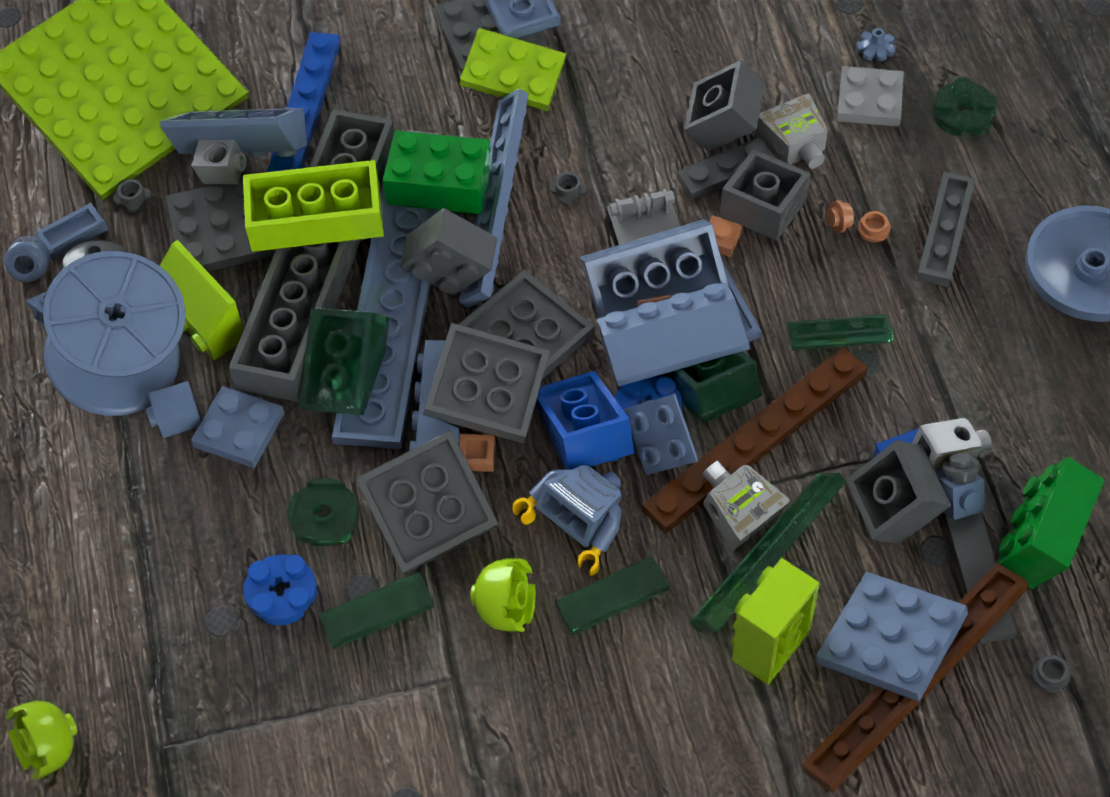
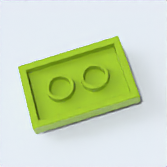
[460,28,566,111]

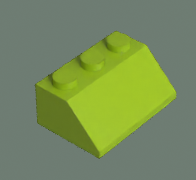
[160,240,244,361]

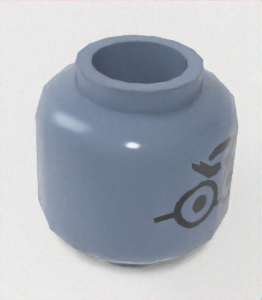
[4,236,50,282]

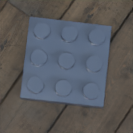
[816,571,968,702]

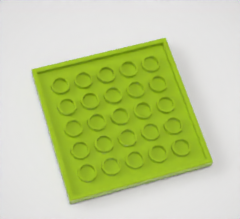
[0,0,248,201]

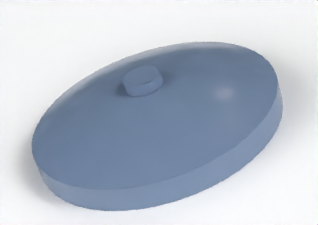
[1025,206,1110,322]

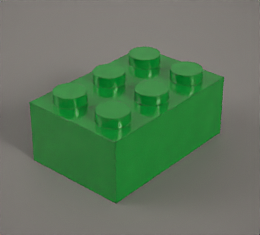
[383,130,492,214]
[997,457,1105,589]

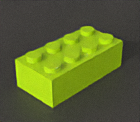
[243,160,384,252]

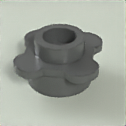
[549,172,587,205]
[113,179,152,212]

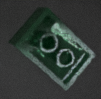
[299,308,389,415]
[664,351,762,423]

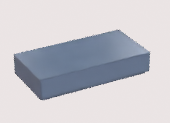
[35,203,108,260]

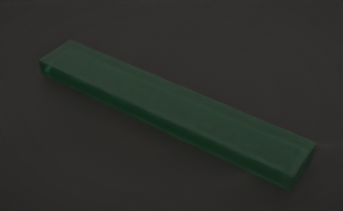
[690,472,846,633]

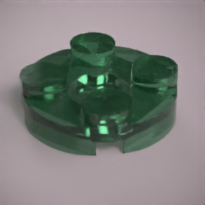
[933,77,997,136]
[287,478,359,547]

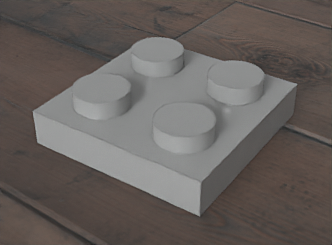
[837,66,904,127]

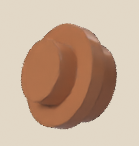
[825,200,854,233]
[857,211,891,242]

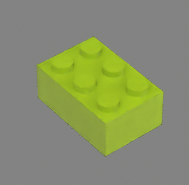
[731,558,820,685]

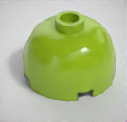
[470,558,536,632]
[6,701,77,779]

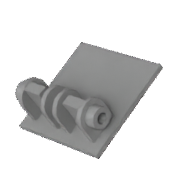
[607,189,680,245]

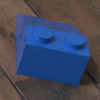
[535,371,634,470]

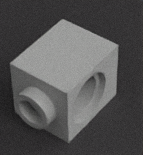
[192,140,246,184]

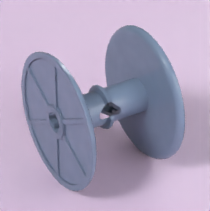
[43,251,185,416]

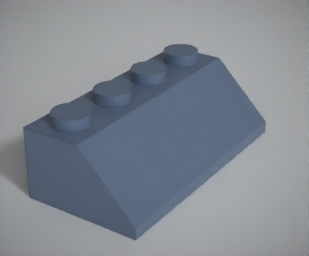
[160,108,307,159]
[580,219,728,318]
[597,282,750,386]

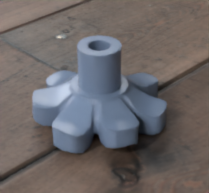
[856,28,896,61]

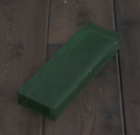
[787,314,893,350]
[556,556,669,636]
[319,572,434,649]

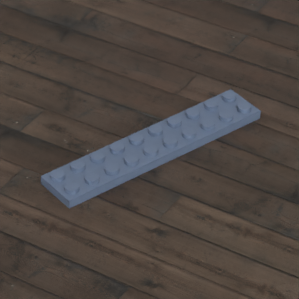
[332,167,440,449]

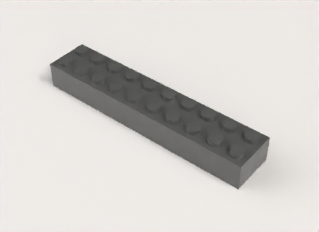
[229,109,395,403]

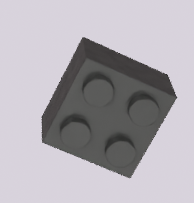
[684,60,765,152]
[720,149,811,241]
[400,208,498,296]
[845,440,951,544]

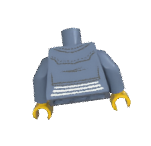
[512,465,622,576]

